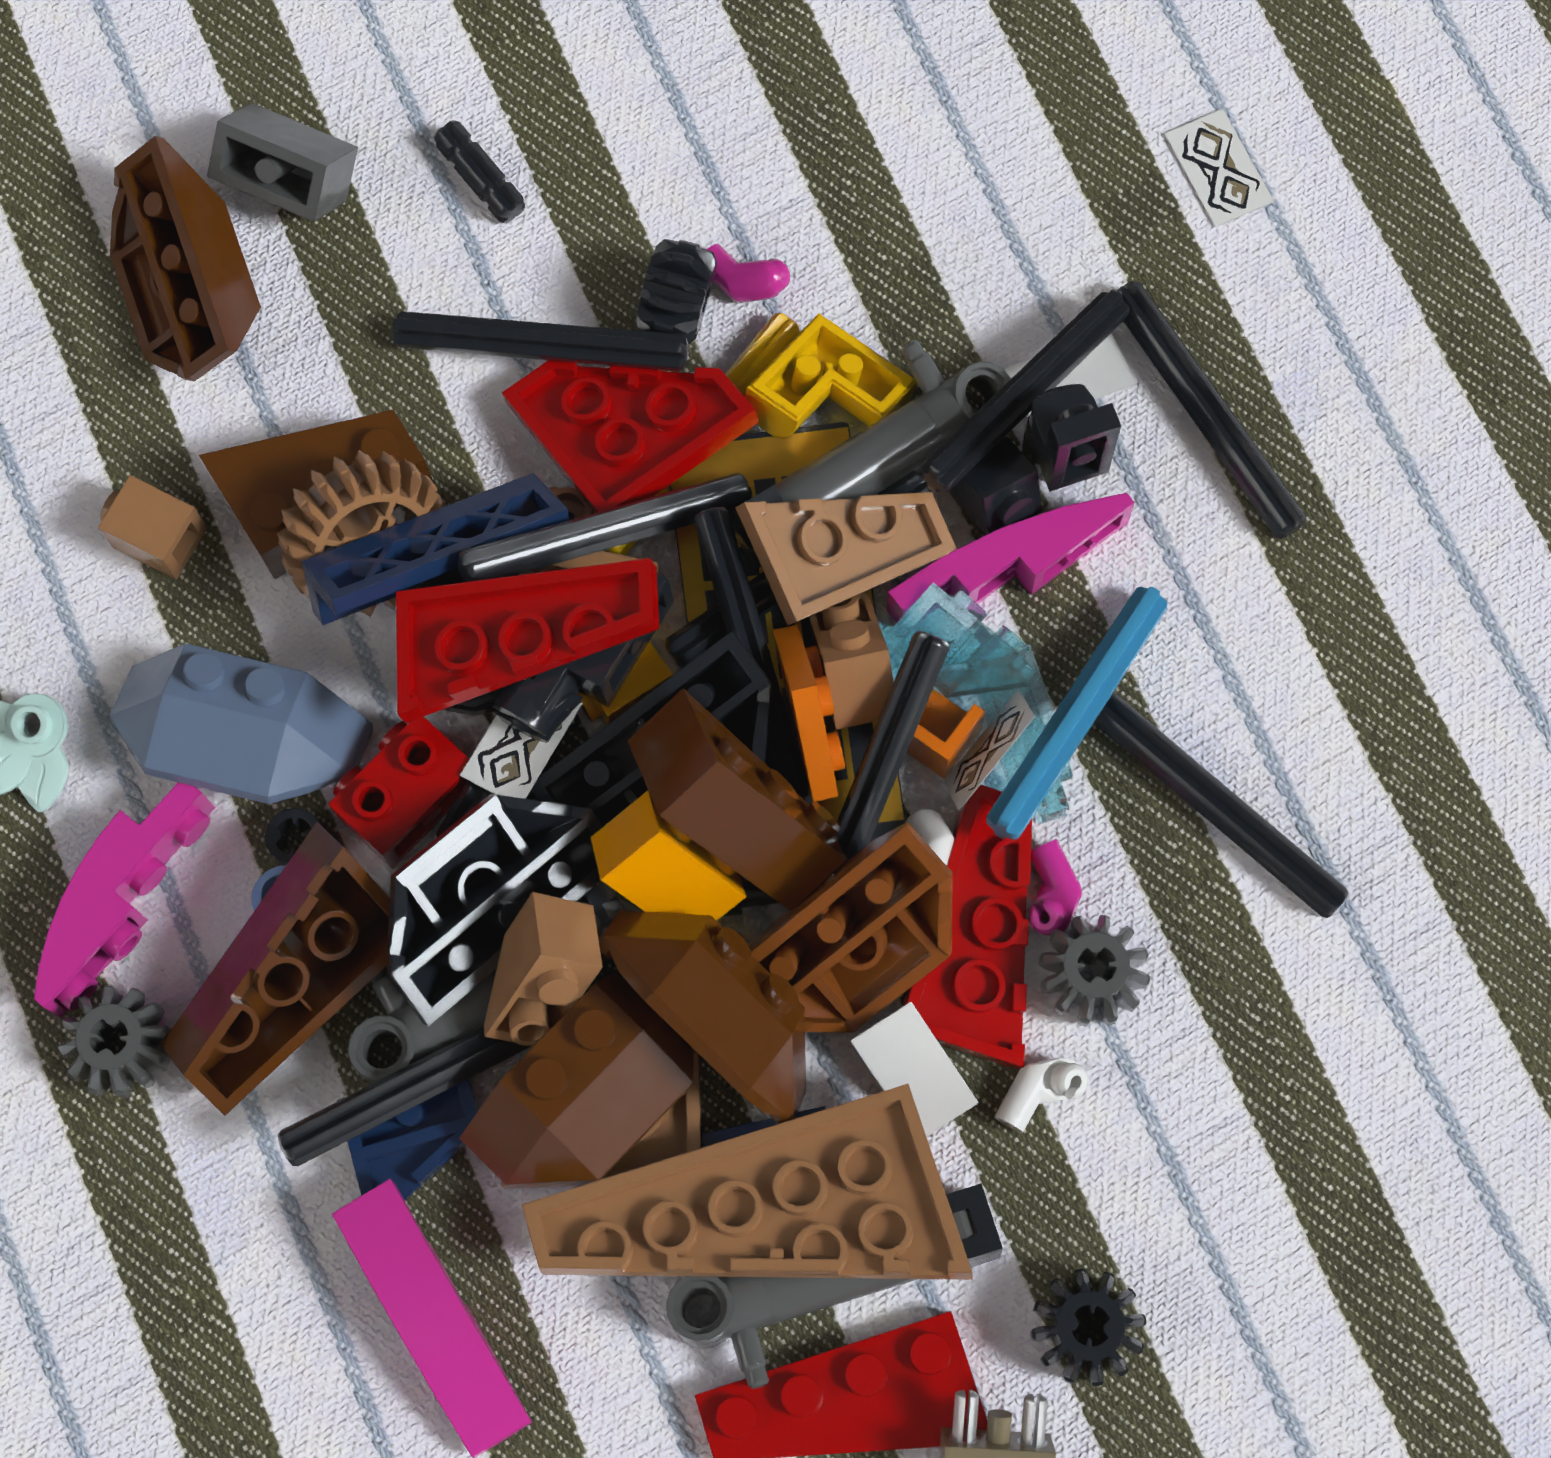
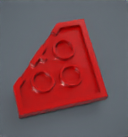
[501,360,759,513]

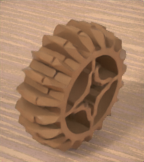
[277,450,446,618]

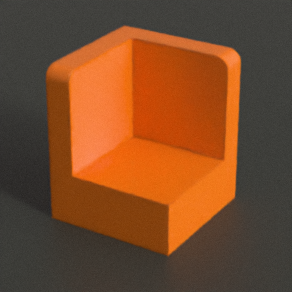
[907,689,985,779]

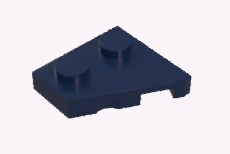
[337,1078,479,1201]

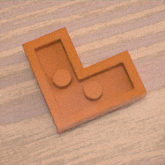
[773,624,845,802]

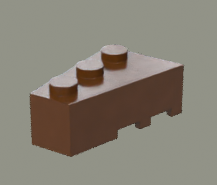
[199,409,434,579]
[628,688,847,911]

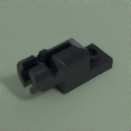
[1022,384,1121,492]
[493,573,674,743]

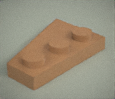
[735,492,957,625]

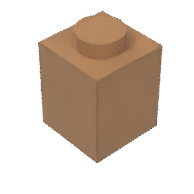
[98,475,208,580]

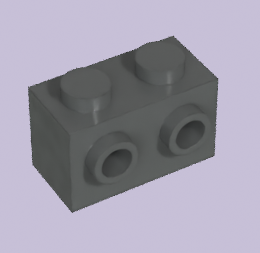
[207,103,358,222]

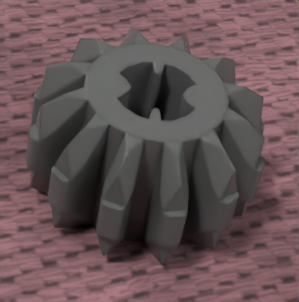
[1038,915,1150,1027]
[58,986,171,1098]

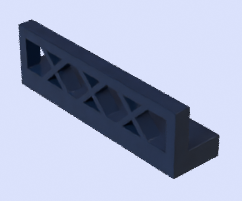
[301,473,569,625]

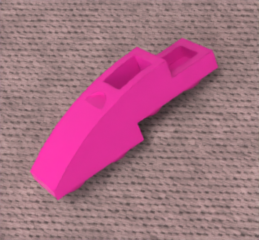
[34,782,215,1018]

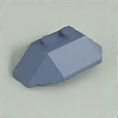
[109,643,373,804]

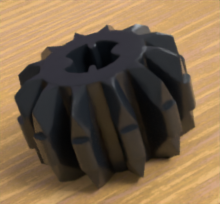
[636,239,717,345]
[1030,1269,1146,1387]

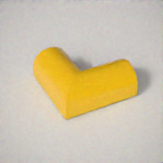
[745,313,917,438]

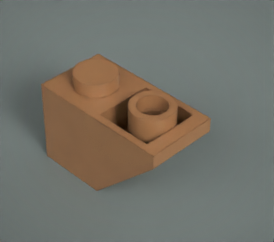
[808,591,894,730]
[484,892,603,1046]

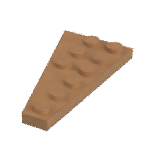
[522,1084,973,1280]

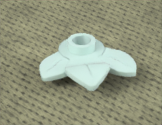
[0,693,69,812]

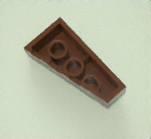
[161,822,390,1116]

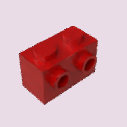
[328,717,470,870]

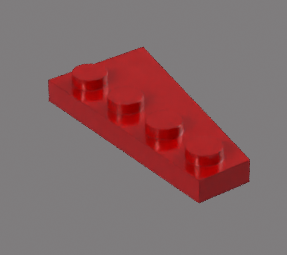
[396,558,659,723]
[902,785,1032,1070]
[694,1311,988,1458]

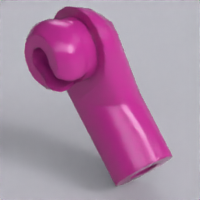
[707,243,790,303]
[1029,839,1082,936]

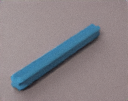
[986,586,1167,840]

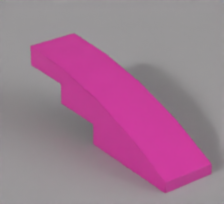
[887,493,1135,630]
[332,1179,533,1458]

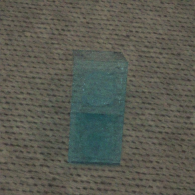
[884,583,1040,698]

